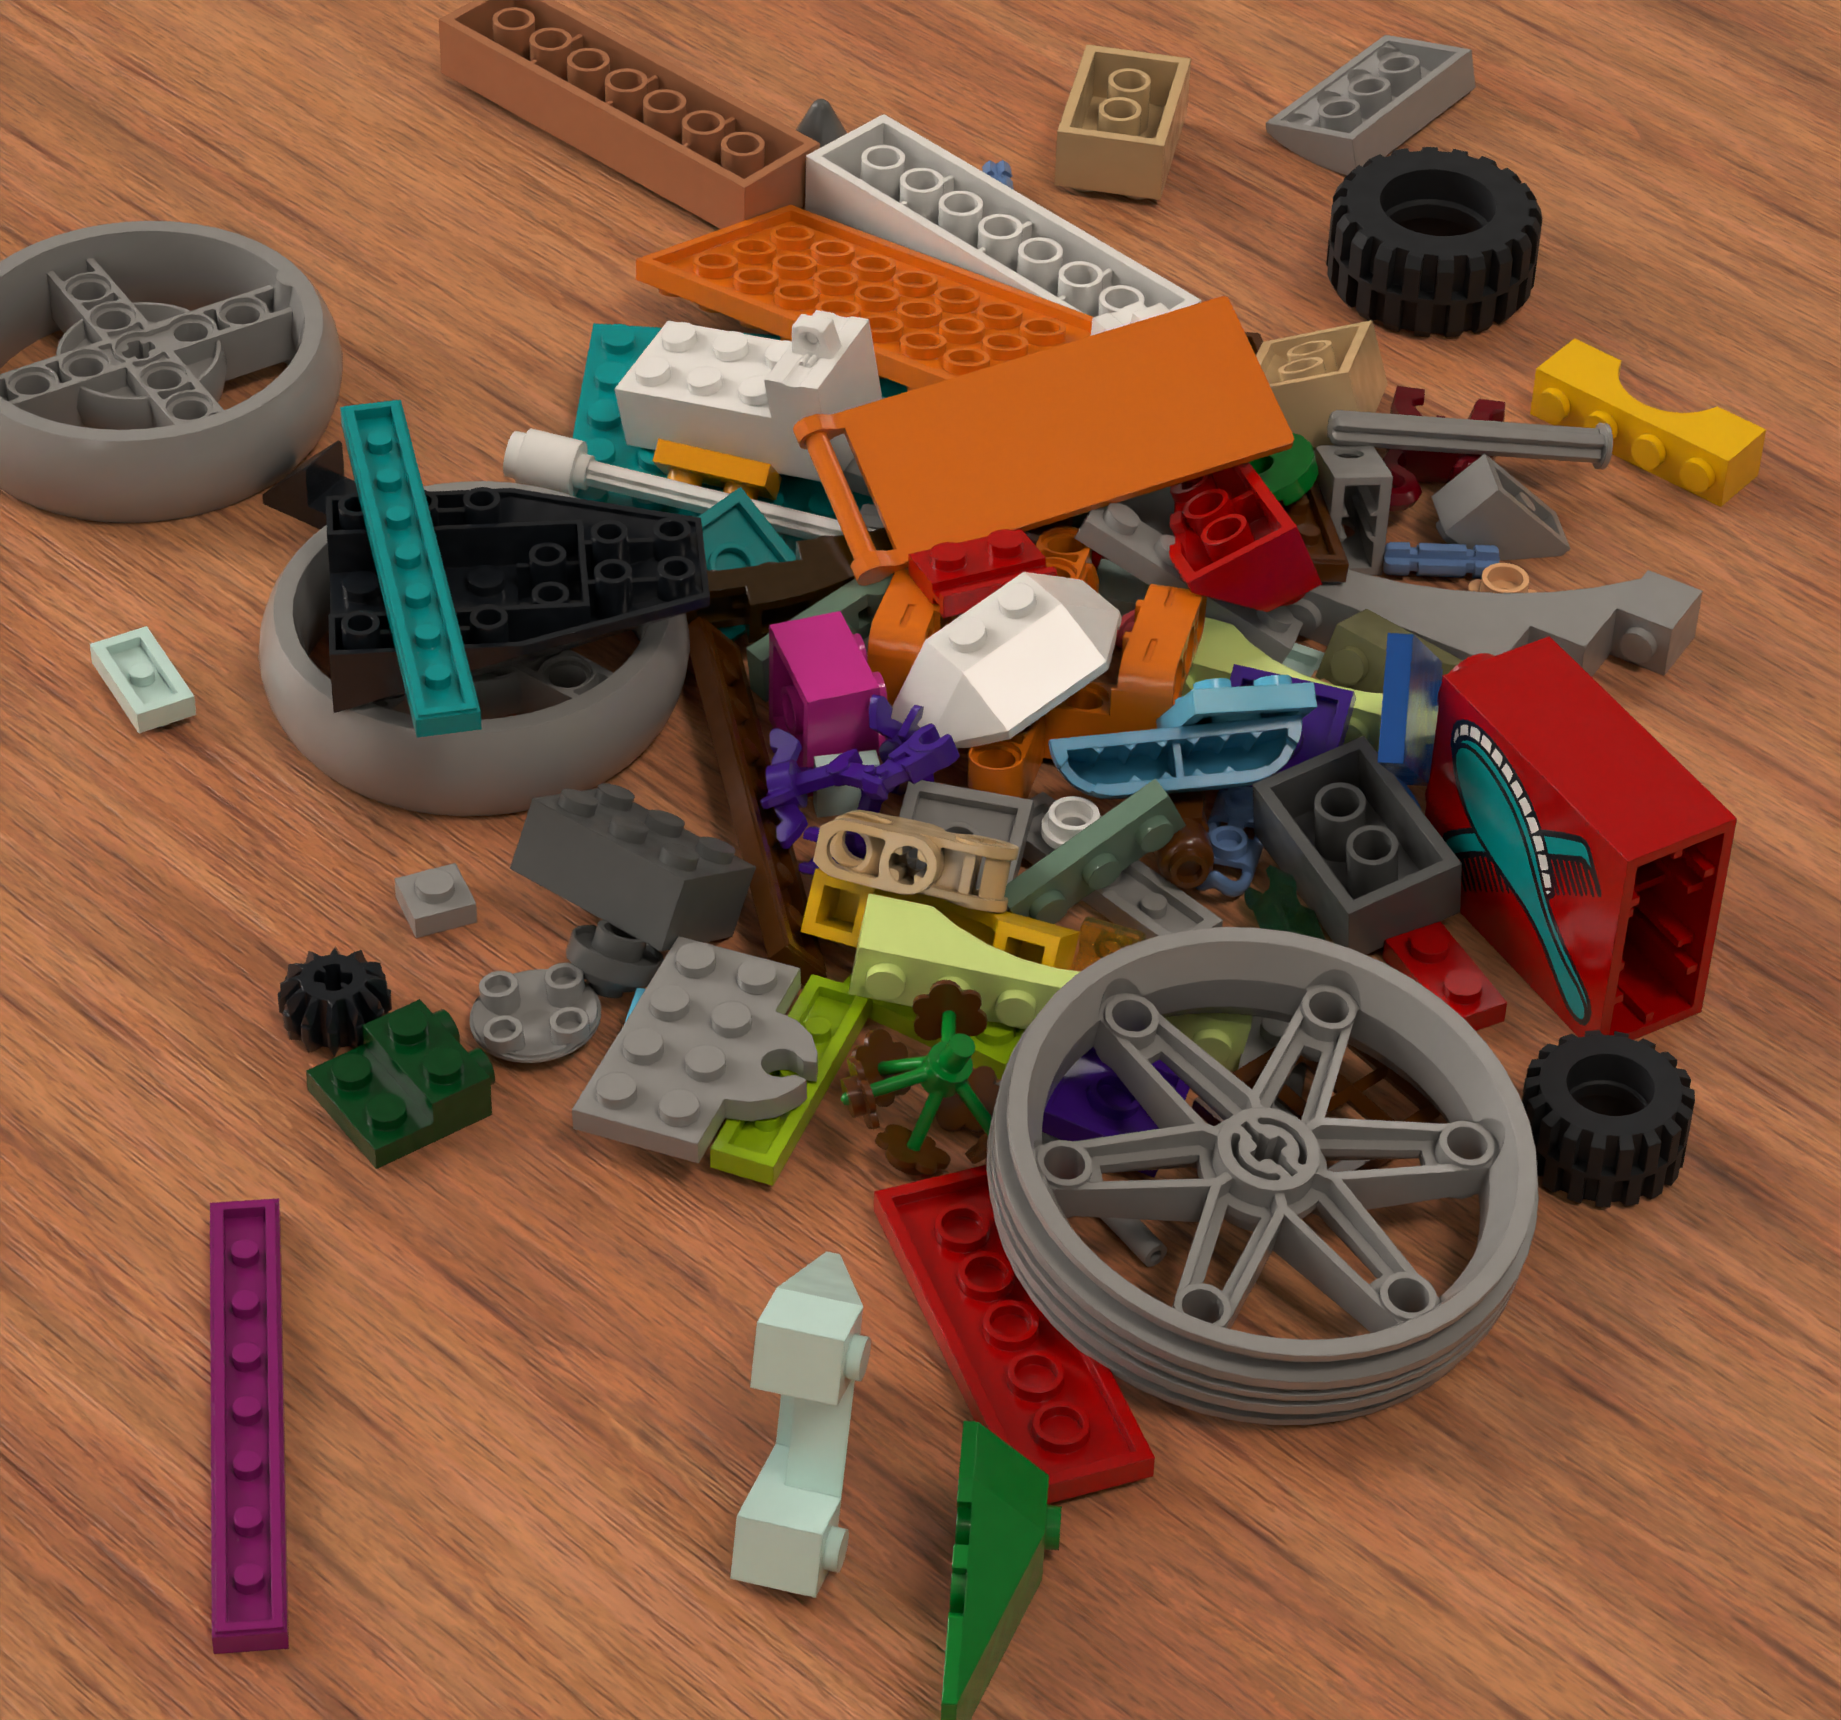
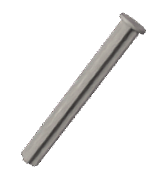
[1327,410,1613,470]

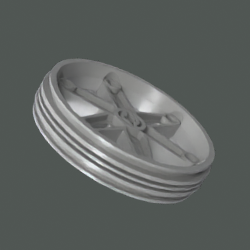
[986,927,1539,1425]

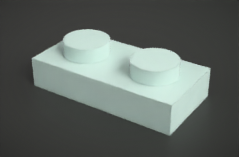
[90,626,196,733]

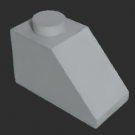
[1431,453,1571,561]

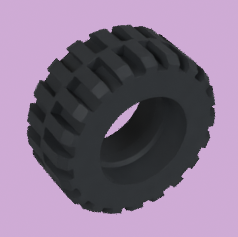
[1326,147,1543,337]

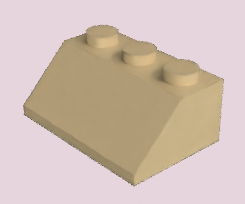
[1256,320,1388,448]

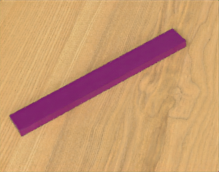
[210,1198,289,1654]

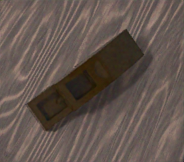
[686,528,894,643]

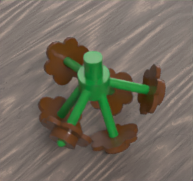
[841,980,999,1175]

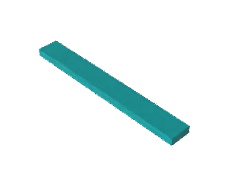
[340,400,482,738]

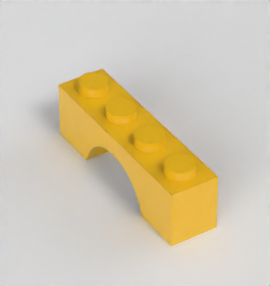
[1530,338,1766,507]
[800,864,1080,970]

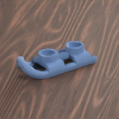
[1195,786,1264,897]

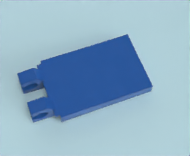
[1378,633,1443,786]

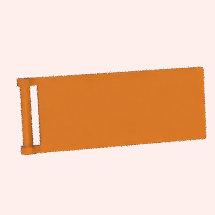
[793,296,1294,586]

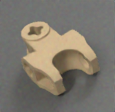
[813,810,1019,913]

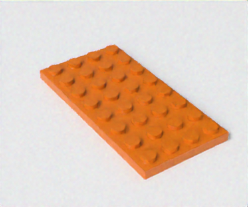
[636,205,1093,391]

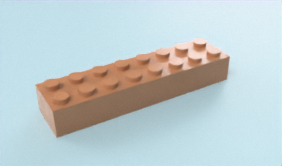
[439,0,820,229]

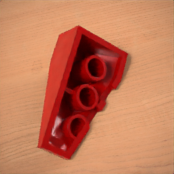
[1169,462,1322,612]

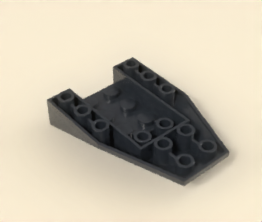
[326,487,710,713]

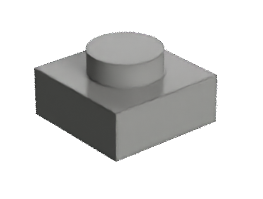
[394,863,477,938]

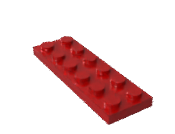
[874,1164,1155,1504]

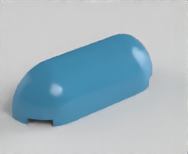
[1048,714,1302,800]

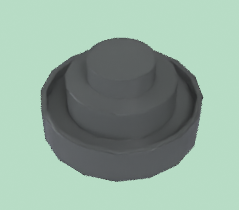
[566,920,664,999]

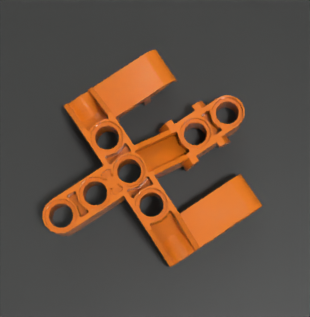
[867,526,1207,799]

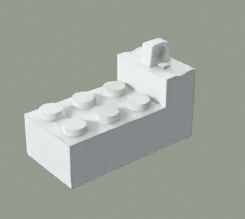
[615,310,882,482]

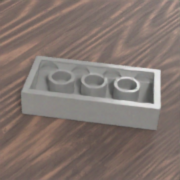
[1266,35,1476,175]

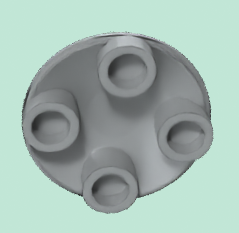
[470,963,602,1063]

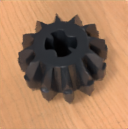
[278,946,392,1057]

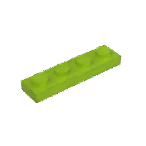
[710,974,873,1186]

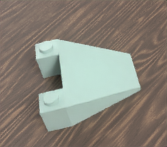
[730,1251,871,1598]

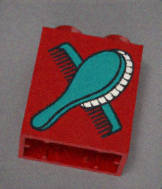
[1425,636,1737,1040]

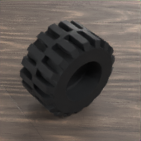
[1522,1030,1695,1207]

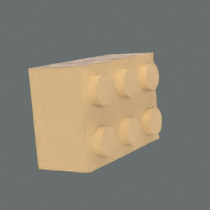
[1054,45,1191,200]

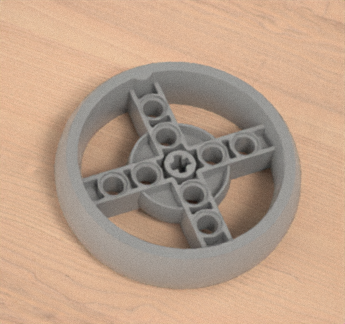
[0,221,343,523]
[258,481,690,816]

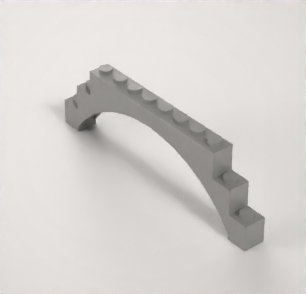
[1072,486,1703,677]

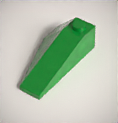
[941,1421,1062,1720]

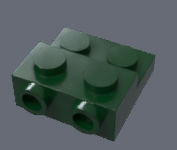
[306,999,495,1169]

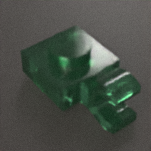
[1244,865,1326,940]

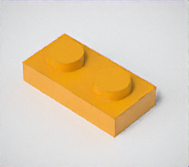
[652,438,782,500]

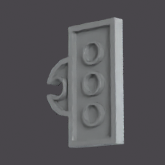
[572,936,818,1164]

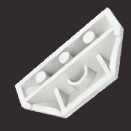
[891,572,1122,748]

